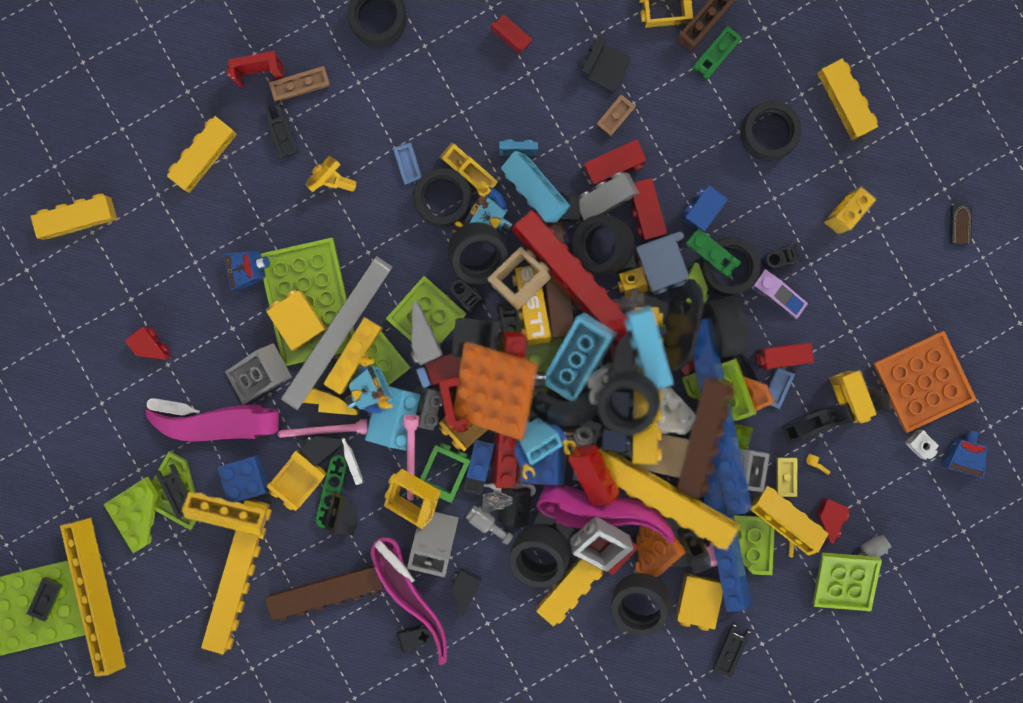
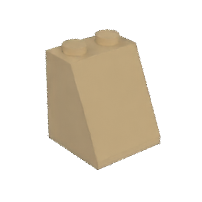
[639,434,690,478]

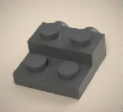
[415,385,443,430]

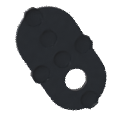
[663,279,704,371]

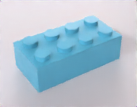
[545,313,618,401]

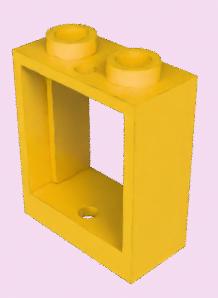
[639,0,693,28]
[824,187,876,234]
[829,370,877,424]
[384,469,441,529]

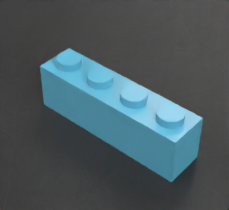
[501,151,570,223]
[624,306,673,389]

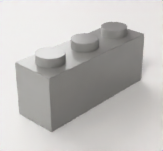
[578,172,639,220]

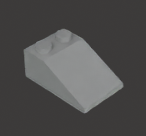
[411,301,444,365]
[225,343,292,405]

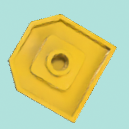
[305,155,356,192]

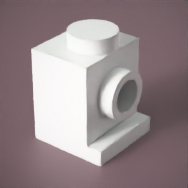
[904,429,939,460]

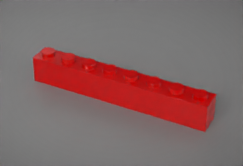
[511,210,629,345]
[492,332,527,488]

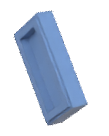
[393,142,422,185]
[416,367,432,388]
[768,367,795,409]

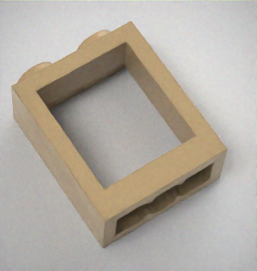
[487,247,551,311]

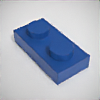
[467,439,494,482]

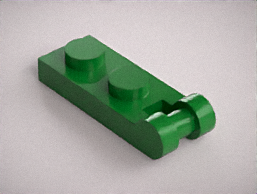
[692,26,742,81]
[686,228,741,278]

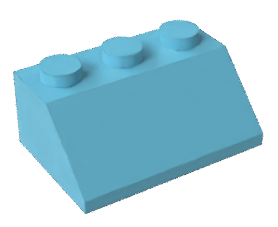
[365,386,421,451]

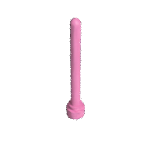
[403,414,419,501]
[278,419,369,438]

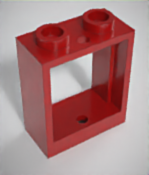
[755,343,814,369]

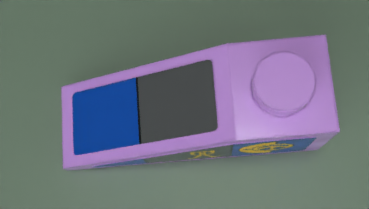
[751,269,808,319]

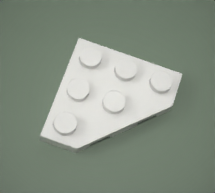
[629,386,696,434]

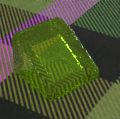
[734,424,754,450]

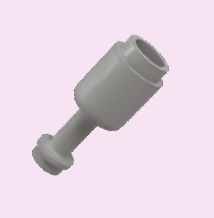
[569,427,594,457]
[465,505,513,545]
[858,534,891,557]

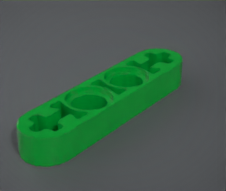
[316,454,348,528]

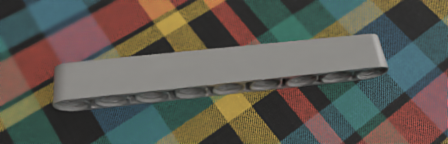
[281,256,393,410]

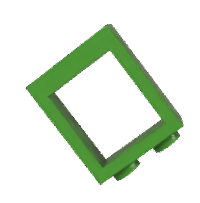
[420,442,471,503]

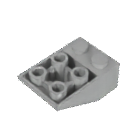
[740,448,770,492]
[407,512,459,577]

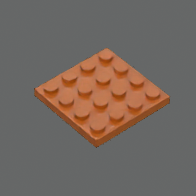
[873,331,977,433]
[454,342,538,440]

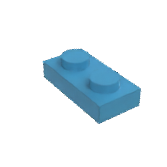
[499,139,538,156]

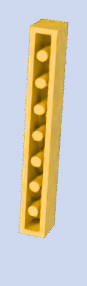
[633,307,663,465]
[599,447,740,550]
[201,498,272,654]
[60,518,126,676]

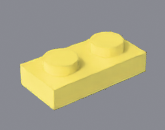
[776,458,797,497]

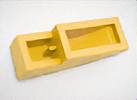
[439,143,498,189]
[303,388,359,415]

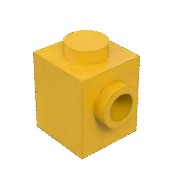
[617,267,648,298]

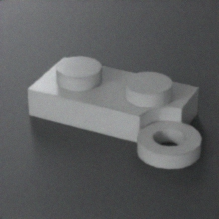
[587,363,616,404]

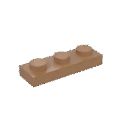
[269,66,331,102]

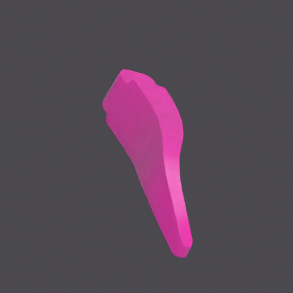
[145,404,279,441]
[537,484,674,544]
[371,537,447,665]

